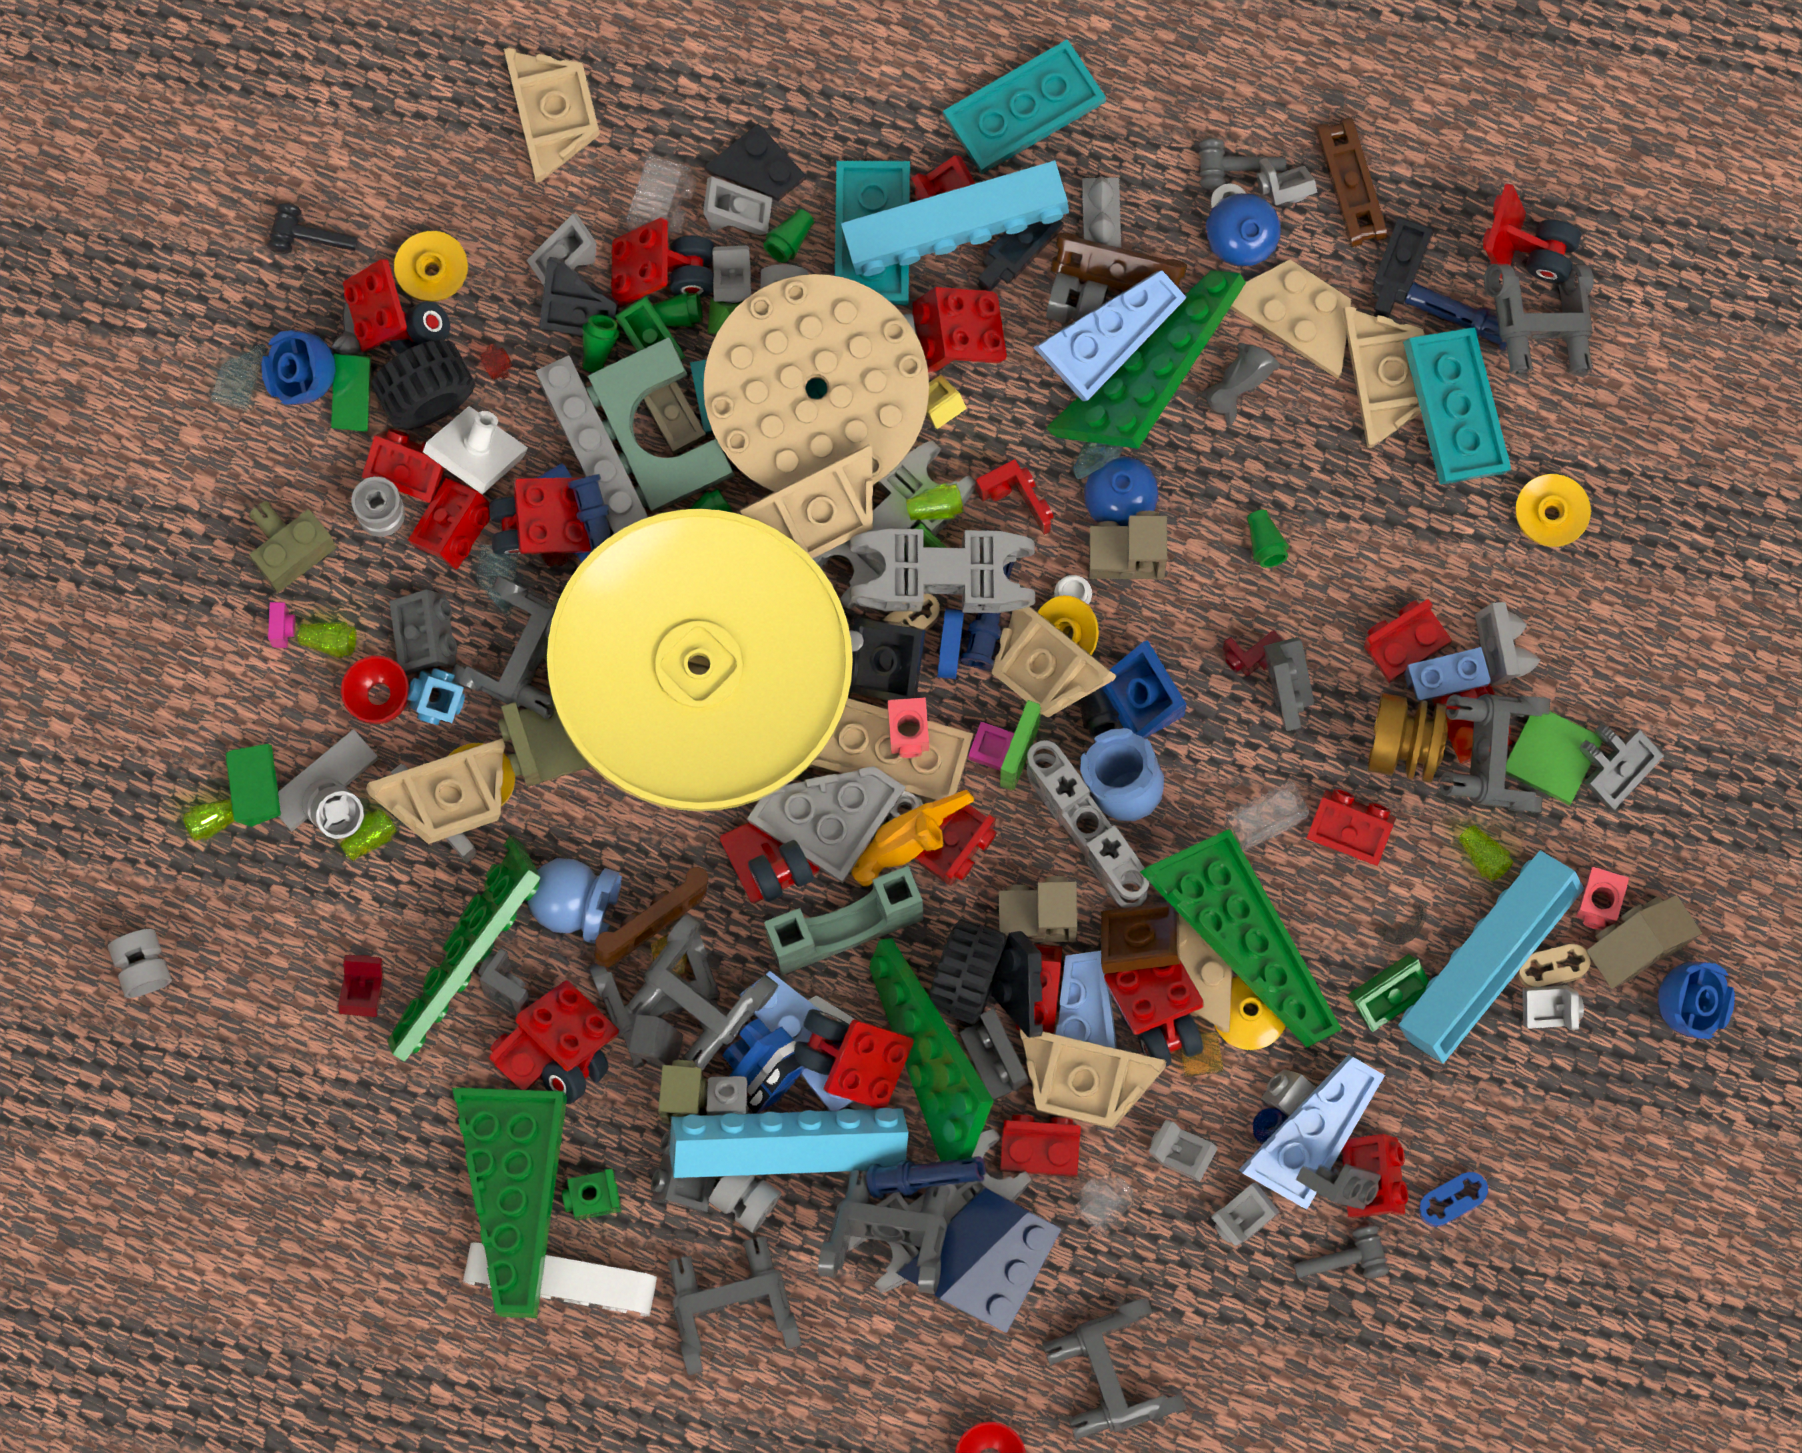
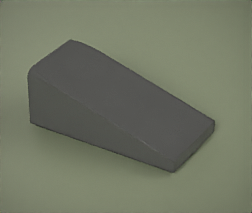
[628,1015,683,1067]

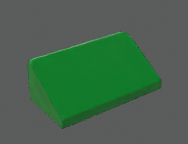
[615,296,686,361]
[331,354,372,432]
[225,744,281,827]
[1346,954,1430,1032]

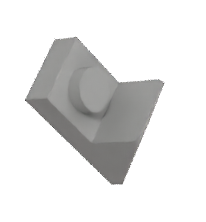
[703,176,772,235]
[526,214,597,285]

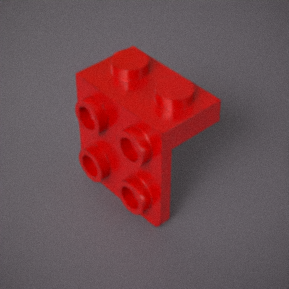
[912,287,1007,372]

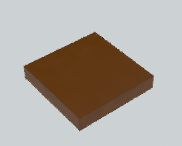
[1101,902,1180,974]

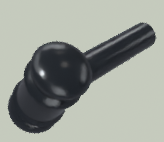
[267,202,358,254]

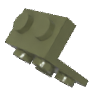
[497,702,591,787]

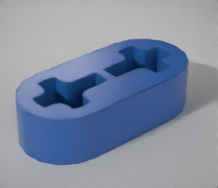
[937,608,964,680]
[1419,1172,1488,1227]

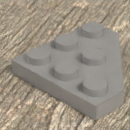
[747,766,906,884]

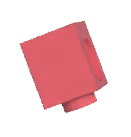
[888,698,929,758]
[1576,867,1629,930]

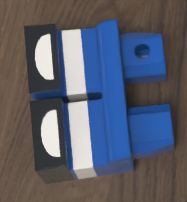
[722,1018,805,1114]

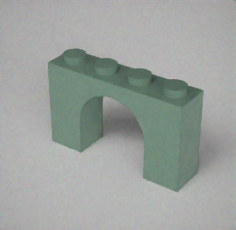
[586,337,735,514]
[764,866,923,976]

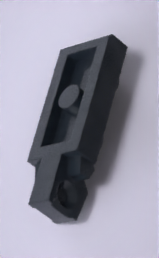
[1372,217,1434,318]
[977,220,1064,291]

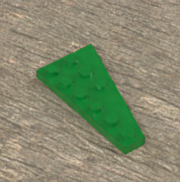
[1046,270,1246,449]
[1140,829,1342,1048]
[387,835,541,1062]
[869,938,994,1161]
[452,1088,567,1318]

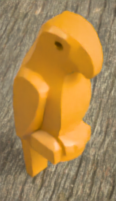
[851,790,974,886]

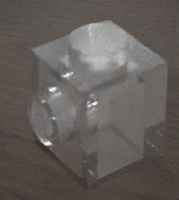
[1073,1173,1135,1238]

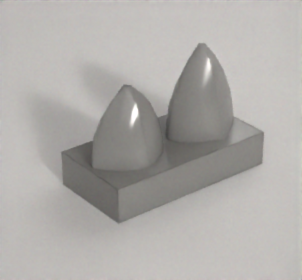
[1082,176,1121,248]
[1475,602,1541,686]

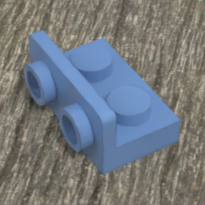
[1404,647,1491,702]

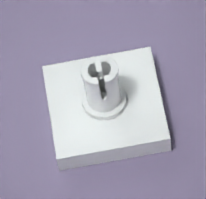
[423,406,528,494]

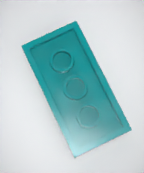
[943,39,1106,175]
[835,161,910,305]
[1403,327,1512,485]

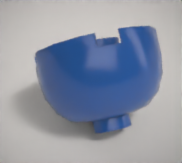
[1206,193,1281,266]
[261,330,336,405]
[1084,455,1159,526]
[1658,961,1735,1039]

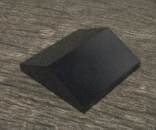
[849,617,925,700]

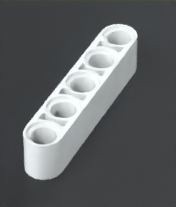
[463,1243,657,1316]

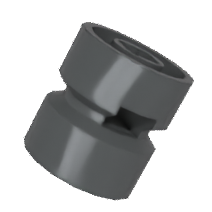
[1046,272,1109,324]

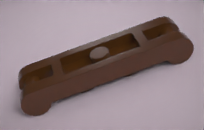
[1315,117,1387,248]
[1050,232,1187,291]
[594,867,708,968]

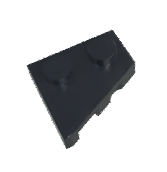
[705,123,806,201]
[539,257,619,336]
[991,931,1043,1038]

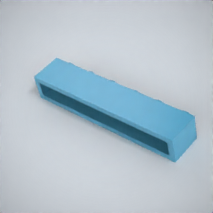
[841,161,1069,276]
[1398,850,1584,1064]
[669,1108,908,1178]

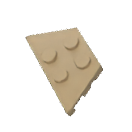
[504,48,600,183]
[1230,259,1351,379]
[1343,306,1424,448]
[740,444,873,559]
[992,606,1117,717]
[366,738,505,844]
[1179,914,1232,1033]
[1020,1030,1166,1129]

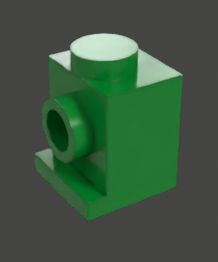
[562,1169,622,1221]

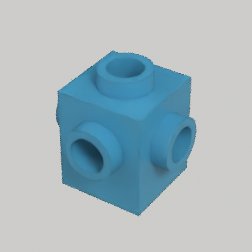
[407,668,465,725]

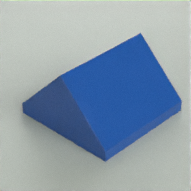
[1102,640,1186,739]

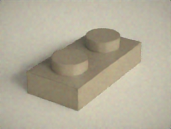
[643,381,707,456]

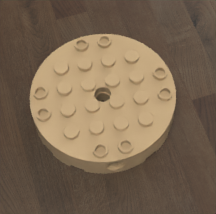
[704,274,929,492]

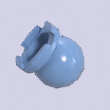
[1080,728,1164,821]
[527,858,622,943]

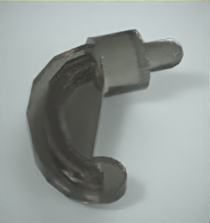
[1374,900,1427,945]

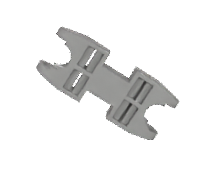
[813,441,976,609]
[850,529,1035,613]
[1027,741,1149,908]
[848,1129,1033,1293]

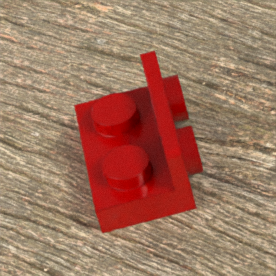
[361,428,444,503]
[408,478,490,570]
[1364,599,1452,683]
[1306,789,1396,866]
[489,1026,554,1090]
[1000,1115,1081,1177]
[1342,1134,1408,1218]

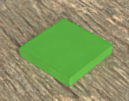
[1000,700,1041,791]
[1505,711,1602,806]

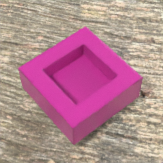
[268,602,296,648]
[968,722,1015,771]

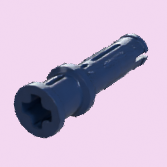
[1404,282,1507,352]
[567,474,612,551]
[960,562,1014,670]
[867,1156,986,1199]

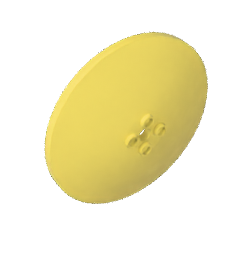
[547,509,853,811]

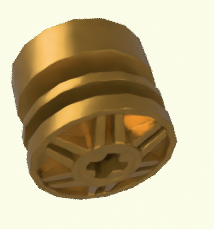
[1367,693,1448,783]

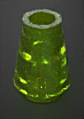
[906,482,964,521]
[298,622,357,659]
[182,798,235,842]
[339,808,398,861]
[1458,825,1514,882]

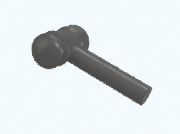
[1199,138,1286,190]
[1294,1224,1390,1279]

